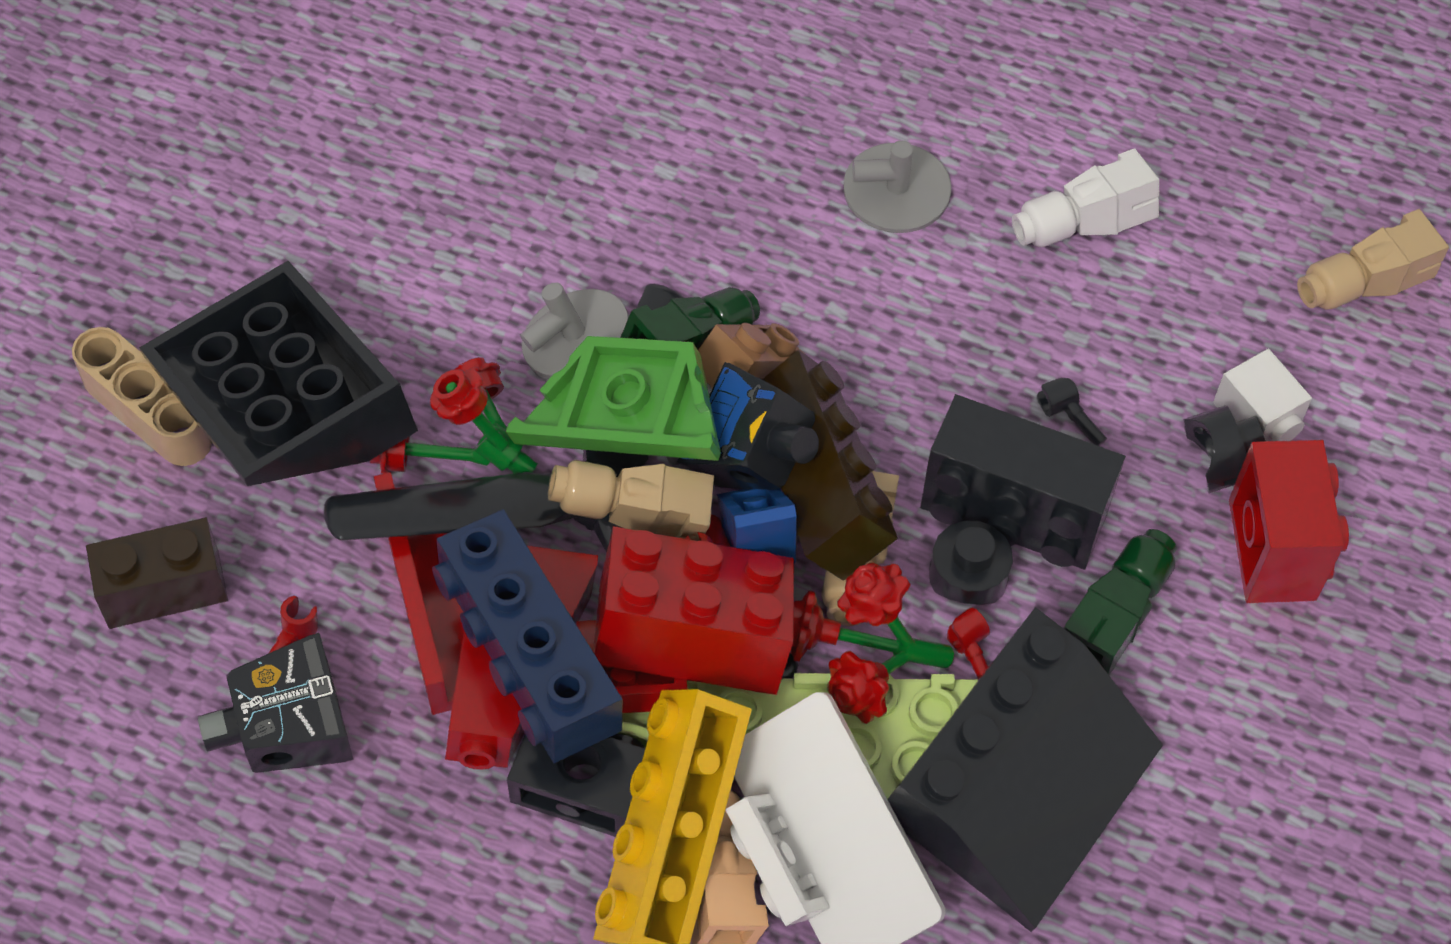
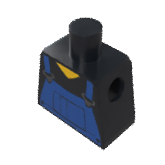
[677,362,819,490]

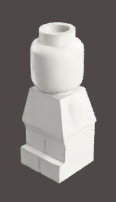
[1012,148,1159,248]

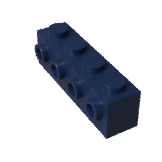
[432,509,623,763]

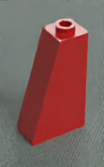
[445,545,598,770]

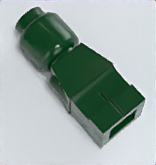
[620,287,760,350]
[1063,529,1177,675]

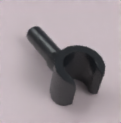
[1037,378,1107,446]

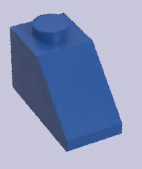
[717,489,797,564]

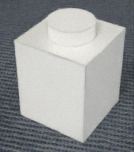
[1213,348,1312,441]

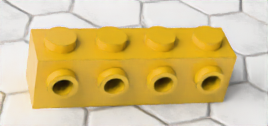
[593,689,752,944]

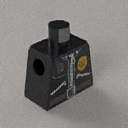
[198,633,354,773]

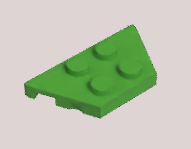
[506,336,721,461]

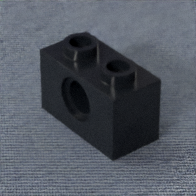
[507,734,645,837]

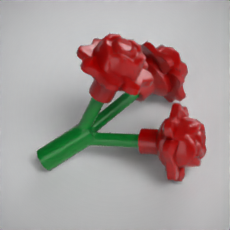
[791,562,954,724]

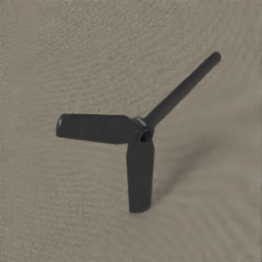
[323,283,799,679]

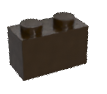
[86,517,228,629]

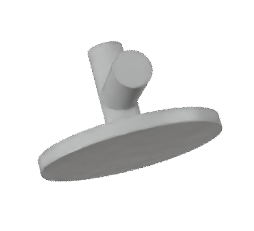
[843,141,951,233]
[520,283,629,380]

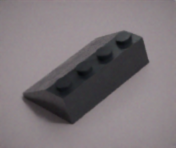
[139,261,418,486]
[887,607,1163,932]

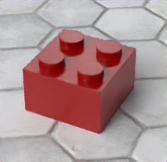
[1229,440,1349,603]

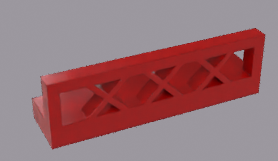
[373,472,464,715]

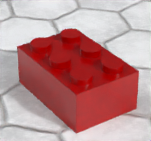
[593,526,794,695]

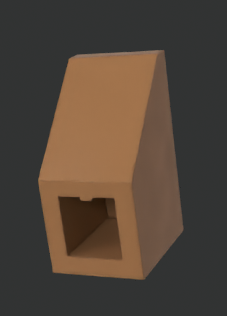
[698,323,805,388]

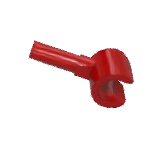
[268,596,318,654]
[947,607,990,680]

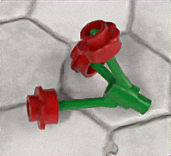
[370,357,538,474]

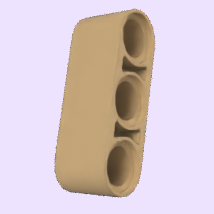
[72,327,212,466]

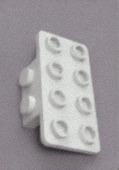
[726,692,946,944]

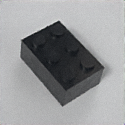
[920,394,1126,570]

